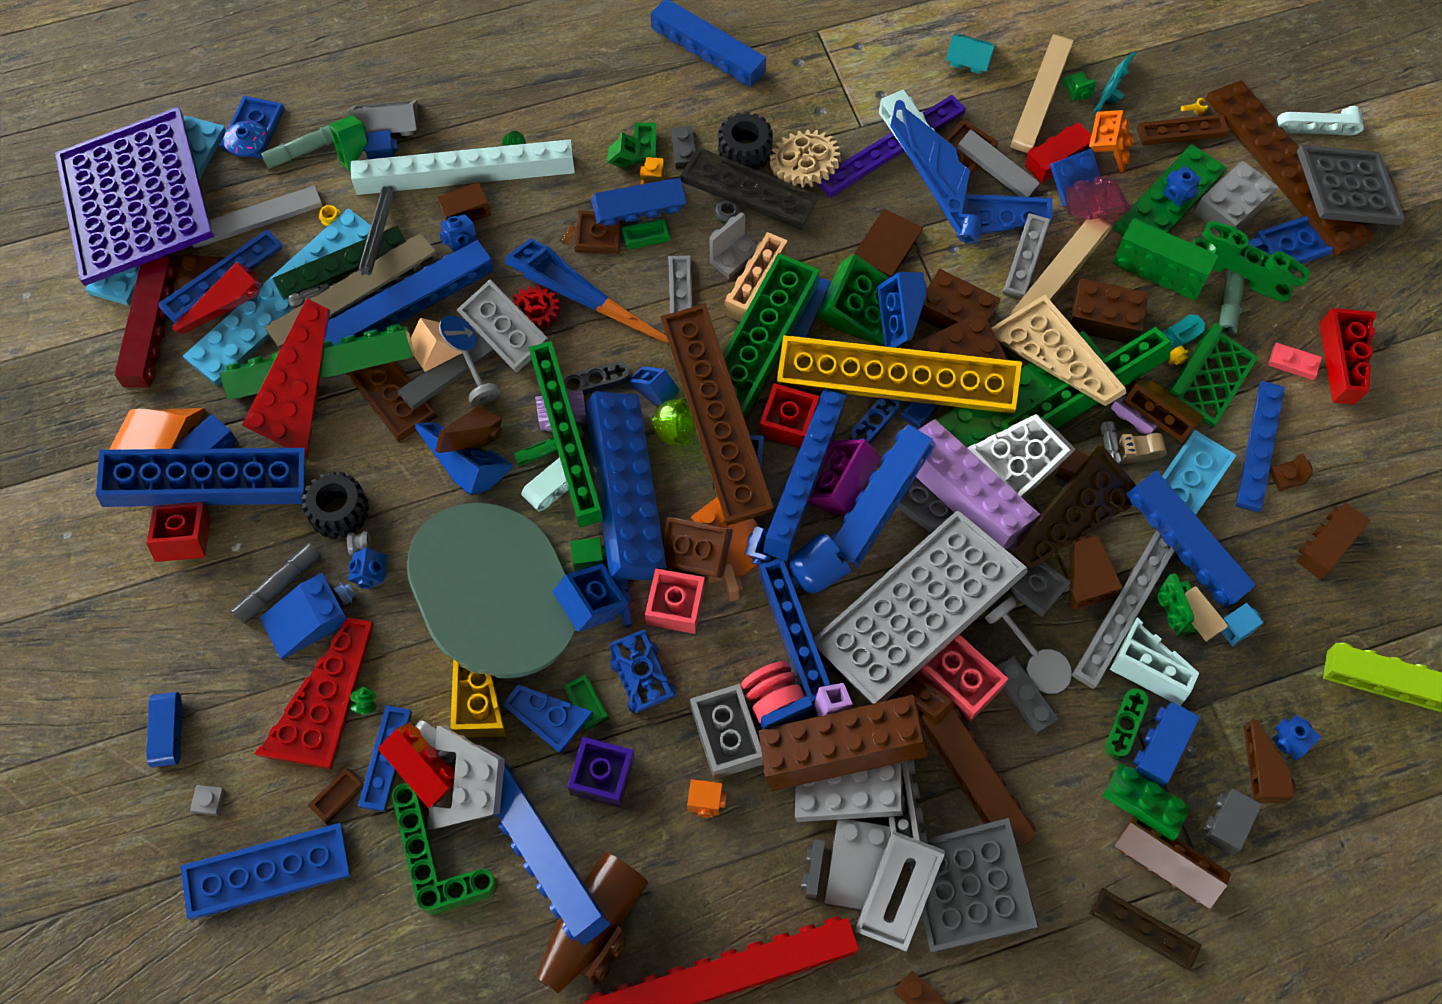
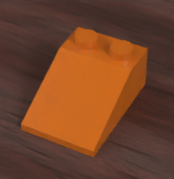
[691,497,770,579]

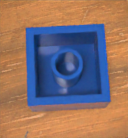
[552,564,628,632]

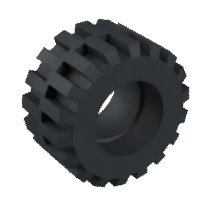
[718,112,773,172]
[302,471,369,539]

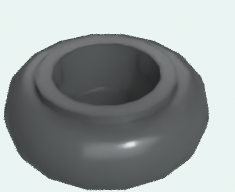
[715,199,742,224]

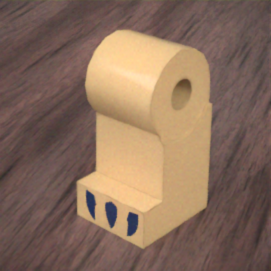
[1119,433,1167,464]

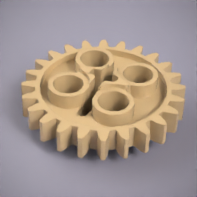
[770,130,841,188]

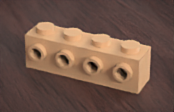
[724,232,788,321]

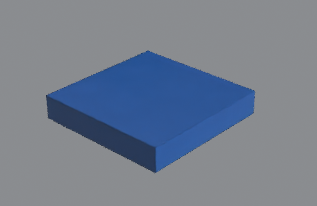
[760,696,812,730]

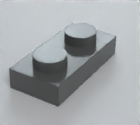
[670,126,697,168]
[801,839,825,900]

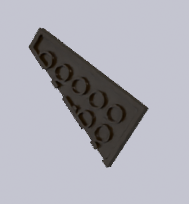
[1010,446,1137,569]

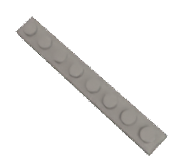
[1071,530,1174,689]

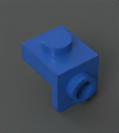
[744,526,773,566]

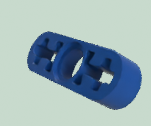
[850,398,901,444]

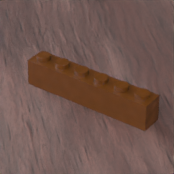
[920,707,1037,849]

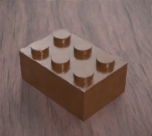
[919,268,1001,330]
[1069,278,1149,344]

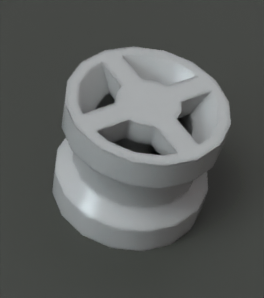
[347,531,372,557]

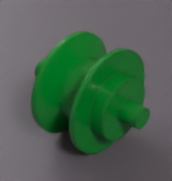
[502,131,526,146]
[350,687,377,716]

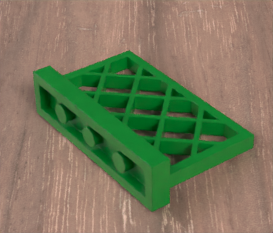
[1168,322,1258,427]

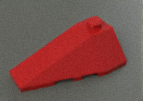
[172,262,263,334]

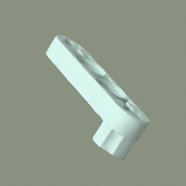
[1277,106,1364,136]

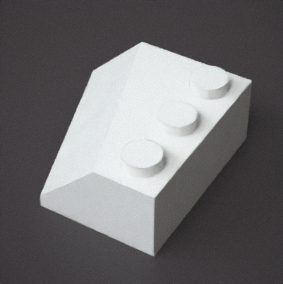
[967,414,1076,499]

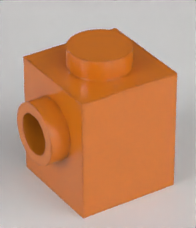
[687,779,727,818]

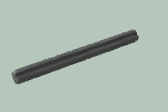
[359,186,394,276]

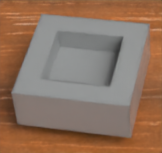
[190,785,225,816]

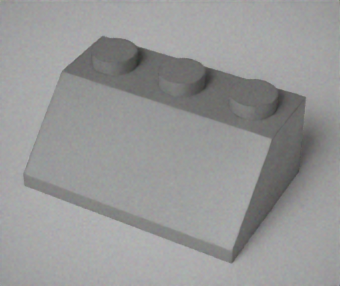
[347,100,419,136]

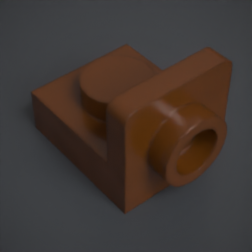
[1269,454,1313,491]

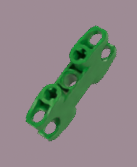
[1191,221,1310,302]

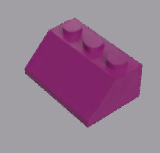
[809,440,882,515]

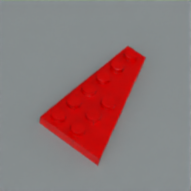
[242,298,330,458]
[254,618,374,770]

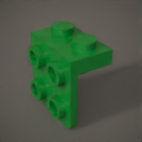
[1158,573,1197,637]

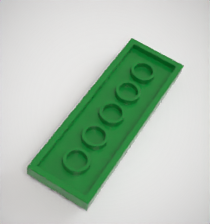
[1112,144,1227,237]

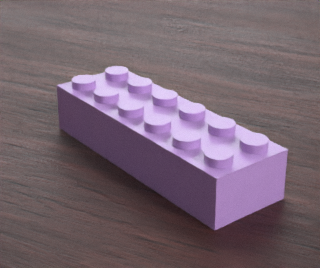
[916,419,1040,550]

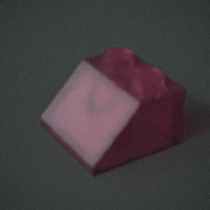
[1066,176,1130,220]

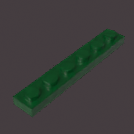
[273,225,406,300]

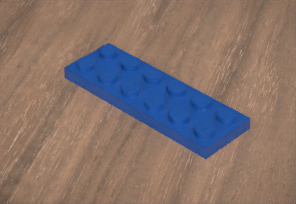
[180,823,351,920]

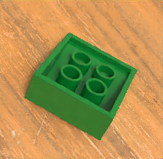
[816,253,889,346]

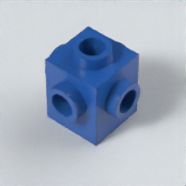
[1163,165,1201,207]
[440,214,477,251]
[348,548,388,589]
[1272,715,1321,761]

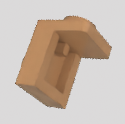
[707,564,743,602]

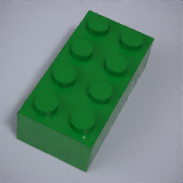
[1112,218,1219,301]

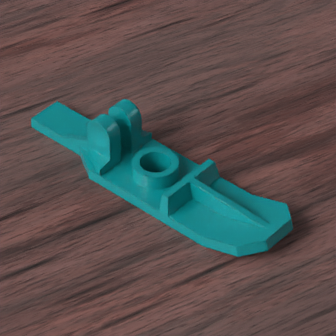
[1093,51,1137,114]
[1162,315,1205,352]

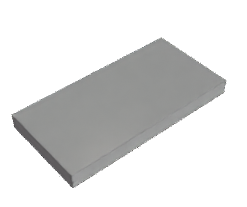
[457,279,550,373]

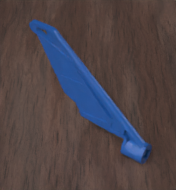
[890,100,982,244]

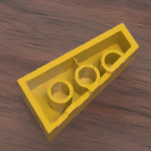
[450,659,507,738]

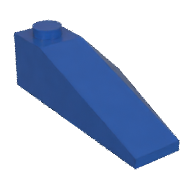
[415,422,513,495]

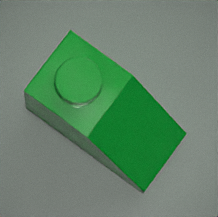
[328,115,367,171]

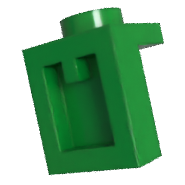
[1062,71,1096,102]

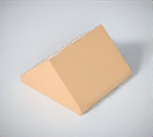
[411,318,462,372]

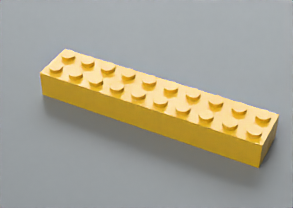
[777,335,1022,414]

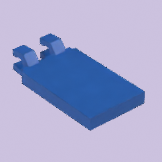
[1249,216,1333,264]

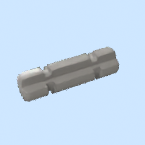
[287,283,330,308]
[1100,421,1123,465]

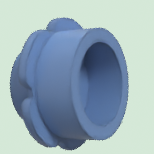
[333,582,355,606]

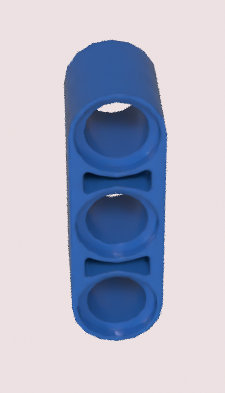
[146,692,182,767]

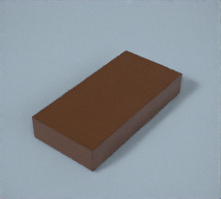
[307,767,364,825]

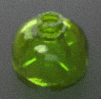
[651,399,693,446]

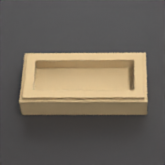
[1185,586,1228,642]

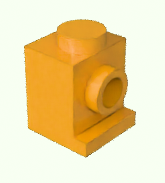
[640,157,665,185]

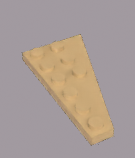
[991,295,1126,406]

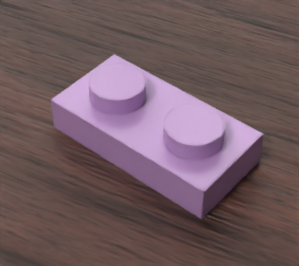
[1111,395,1159,435]

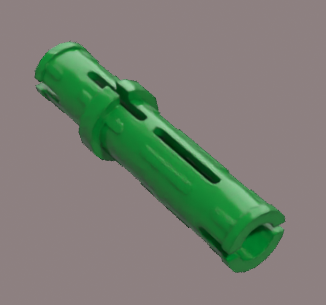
[514,425,585,467]

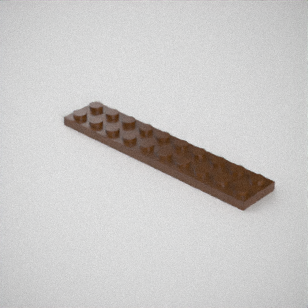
[1205,80,1374,257]
[661,303,774,526]

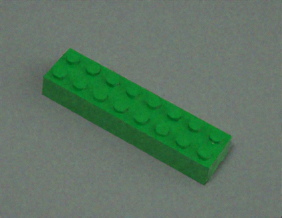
[723,253,820,422]

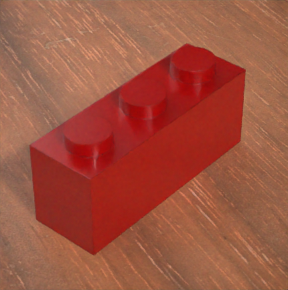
[1025,122,1092,184]
[377,722,455,808]

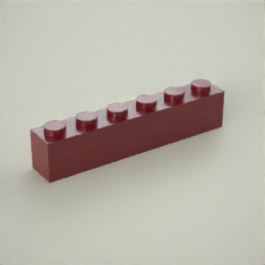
[114,257,178,388]

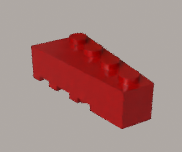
[1319,308,1376,405]

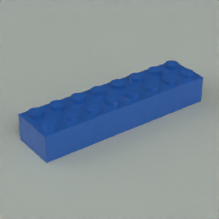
[585,391,667,580]
[96,448,306,507]

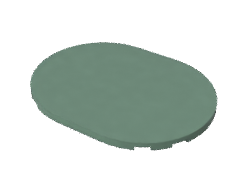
[407,503,575,678]

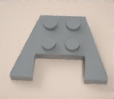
[427,725,505,830]

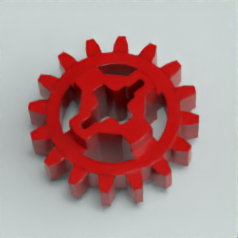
[512,285,560,331]

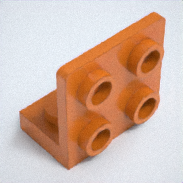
[1089,110,1134,173]

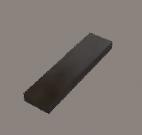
[1089,888,1202,971]

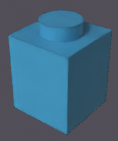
[1221,603,1264,646]

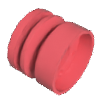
[741,661,806,725]

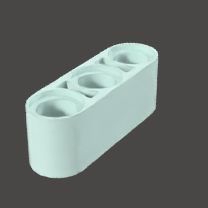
[521,458,590,512]

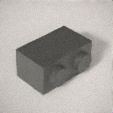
[1204,788,1262,856]

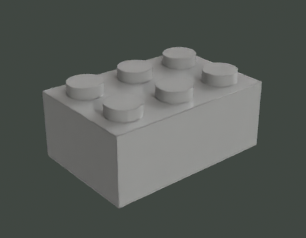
[1193,161,1278,234]
[690,684,763,780]

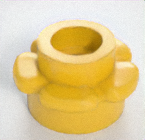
[319,205,341,226]
[1168,345,1189,366]

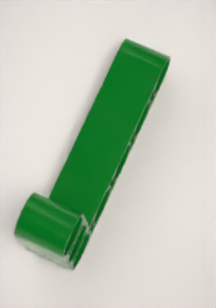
[392,783,497,915]

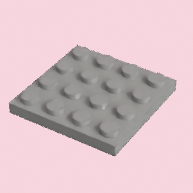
[795,762,903,822]

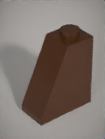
[1069,535,1123,611]

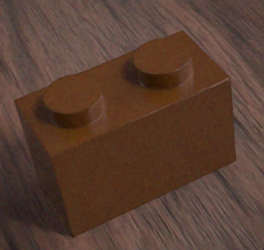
[437,182,491,222]

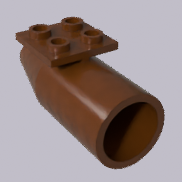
[535,852,648,994]

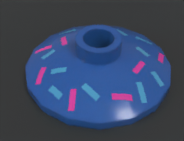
[223,120,267,157]

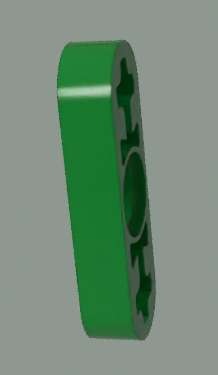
[1105,689,1148,760]

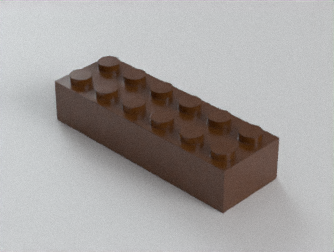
[759,695,928,791]

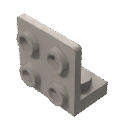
[709,212,757,280]

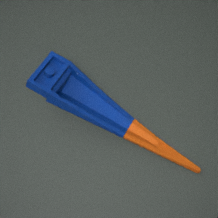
[505,238,669,344]

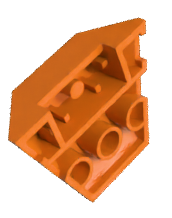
[109,408,205,450]

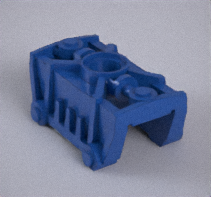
[610,629,677,713]

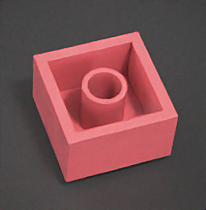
[645,568,705,634]

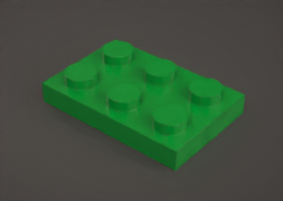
[1102,763,1190,842]

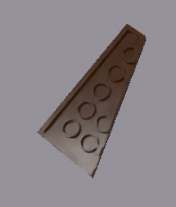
[903,311,1008,360]

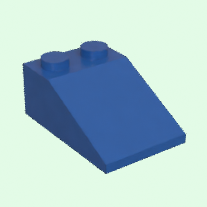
[877,272,927,348]
[260,573,347,660]

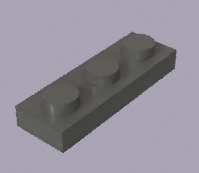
[996,656,1059,735]

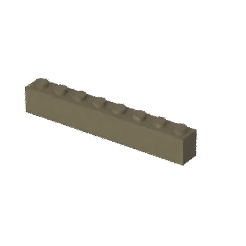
[265,233,438,351]

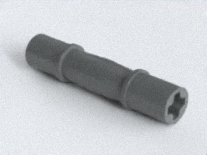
[230,543,321,624]

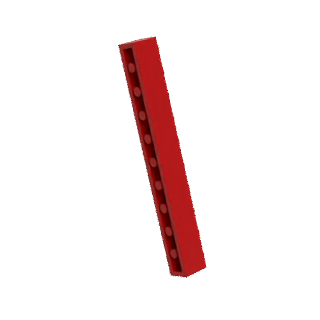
[583,916,859,1004]

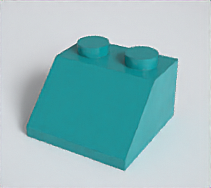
[946,33,997,74]

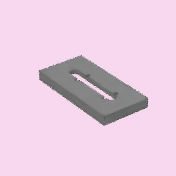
[855,831,945,951]

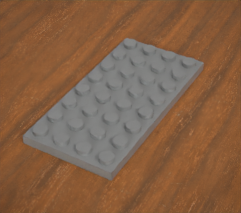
[813,510,1028,704]

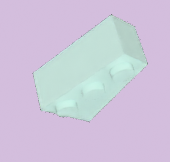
[1110,617,1199,706]

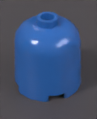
[788,532,851,594]

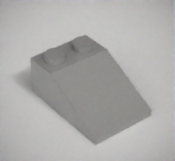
[824,819,890,911]

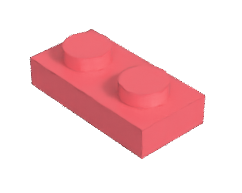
[1268,342,1322,380]

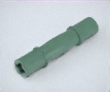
[261,125,334,170]
[1219,269,1246,335]

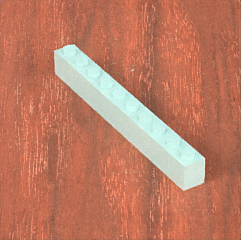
[351,139,575,195]

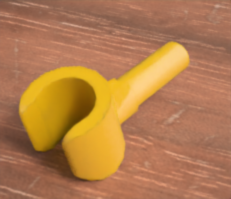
[1181,98,1209,115]

